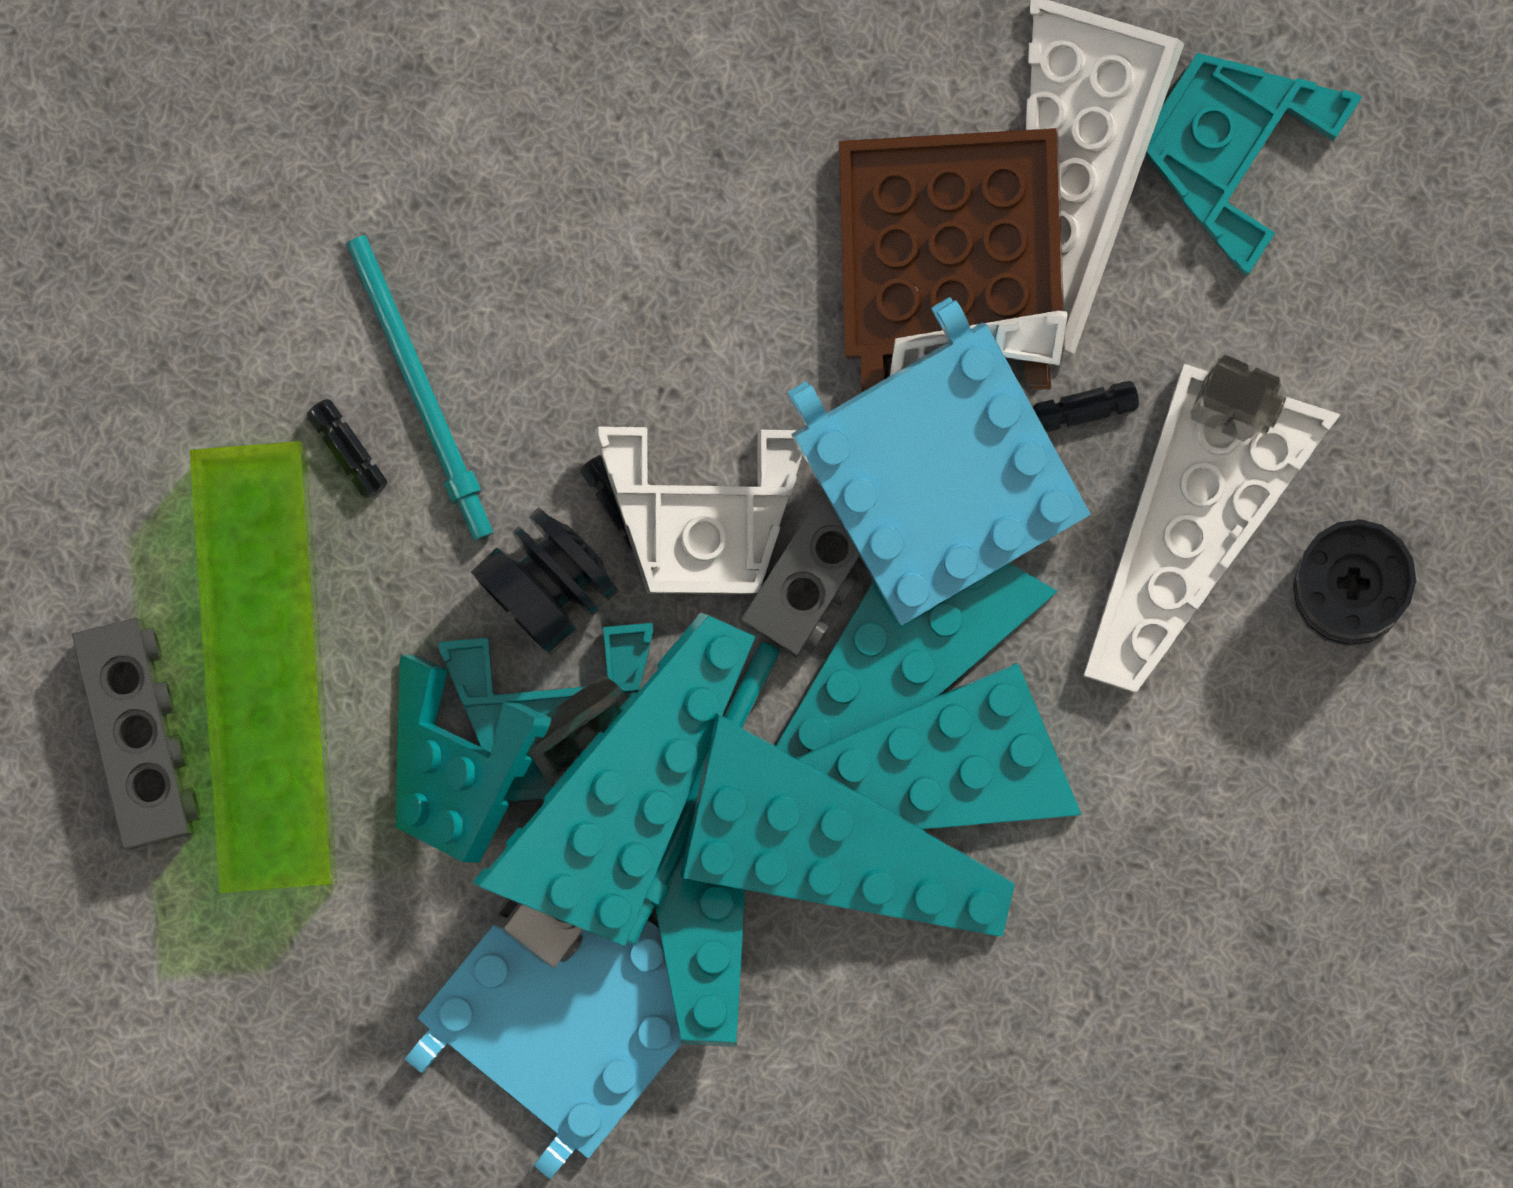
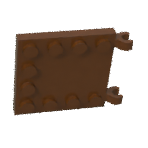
[839,128,1065,392]

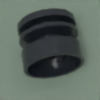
[471,507,618,656]
[1293,519,1416,646]

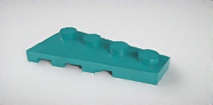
[655,841,745,1047]

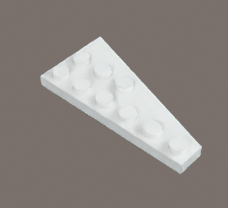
[1026,0,1184,354]

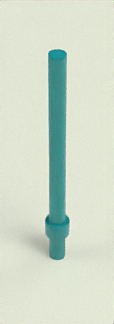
[346,235,494,542]
[627,642,780,945]

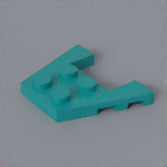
[1145,53,1362,277]
[439,623,654,802]
[395,654,551,863]

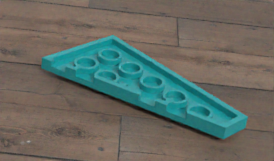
[776,563,1058,758]
[472,613,756,946]
[796,663,1082,829]
[680,713,1015,937]

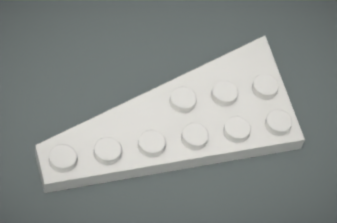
[1082,364,1341,694]

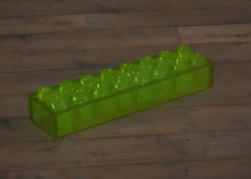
[189,441,338,894]

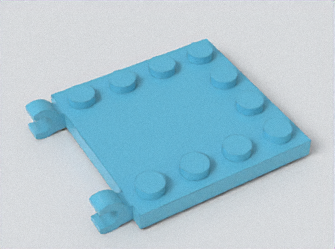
[787,297,1091,626]
[405,920,681,1179]

